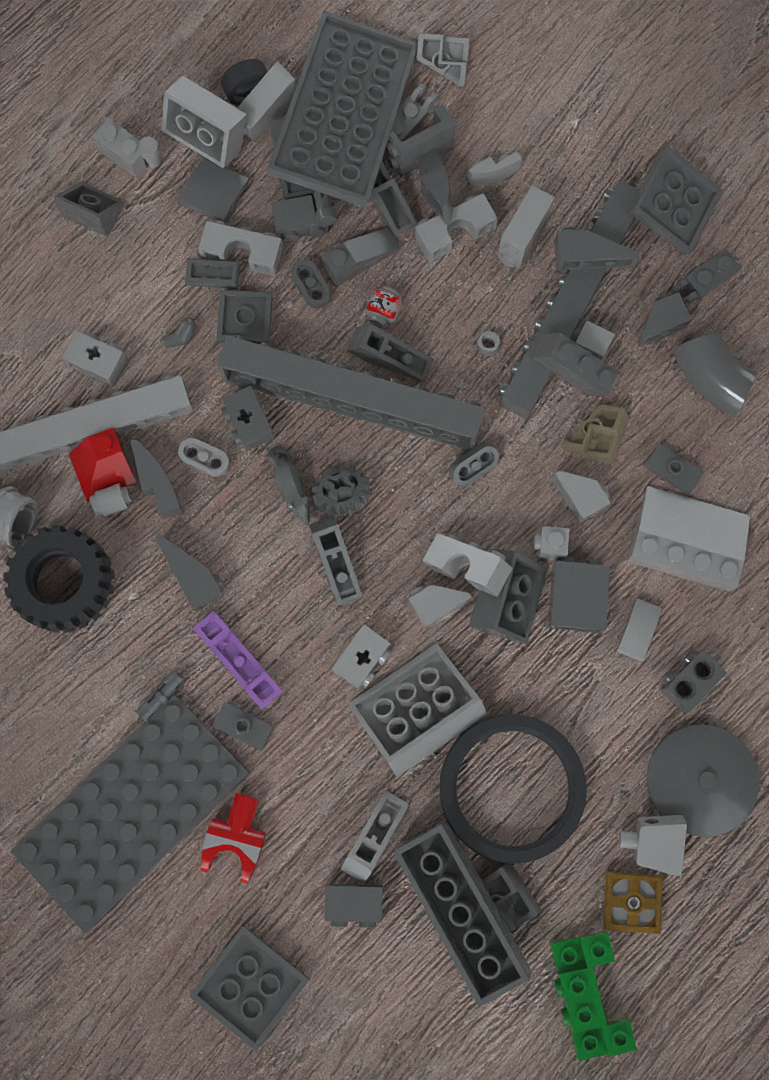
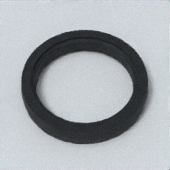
[439,714,587,863]

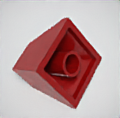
[69,427,137,502]

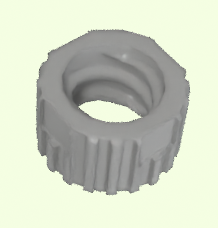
[477,331,501,357]

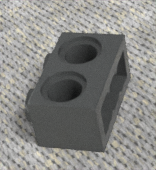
[660,650,727,713]

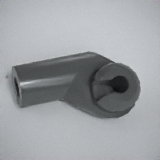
[163,317,197,348]

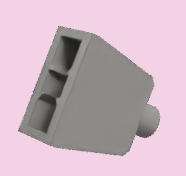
[619,815,687,876]

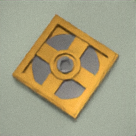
[603,871,663,934]

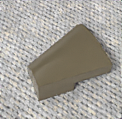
[561,404,629,464]

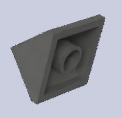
[54,182,125,237]

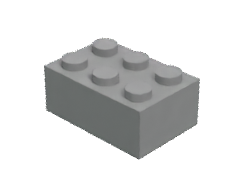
[161,76,247,168]

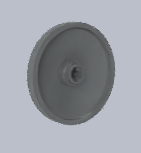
[647,725,759,837]

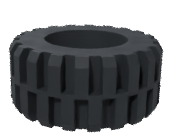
[3,526,115,633]

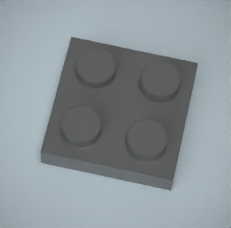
[216,290,273,345]

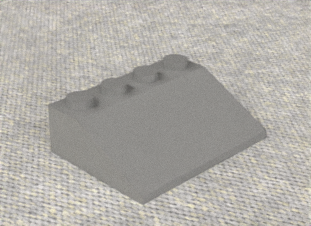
[626,486,750,592]
[347,643,487,777]

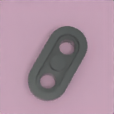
[291,259,330,309]
[449,443,499,486]

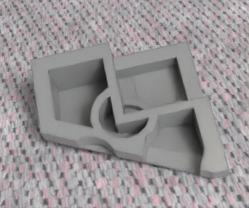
[417,33,470,87]

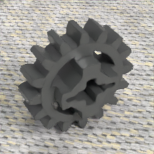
[312,464,371,518]

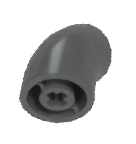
[673,333,758,418]

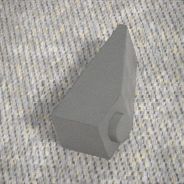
[341,790,409,884]

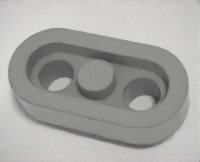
[178,438,230,477]

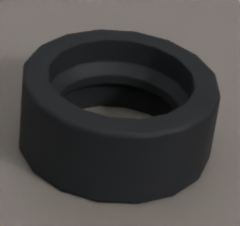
[221,59,268,106]

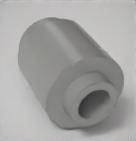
[90,483,132,517]

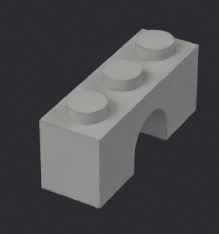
[414,193,498,262]
[198,221,283,277]
[422,533,513,597]

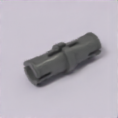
[135,670,185,723]

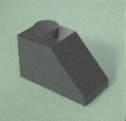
[637,292,692,347]

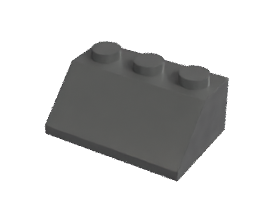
[469,549,547,645]

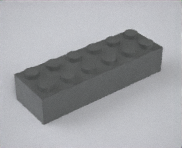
[393,820,532,1007]

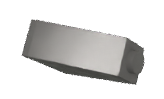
[238,62,296,142]

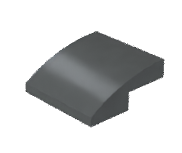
[178,157,249,222]

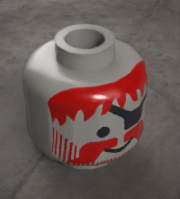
[365,286,403,327]

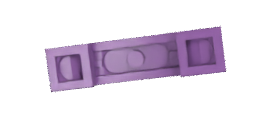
[193,611,283,710]

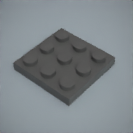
[628,145,723,256]
[189,925,310,1051]

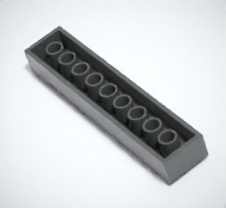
[217,335,485,451]

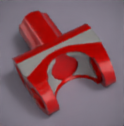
[200,793,266,884]

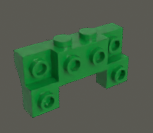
[549,931,637,1061]

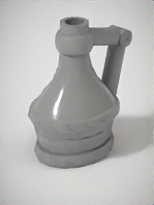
[0,486,38,547]

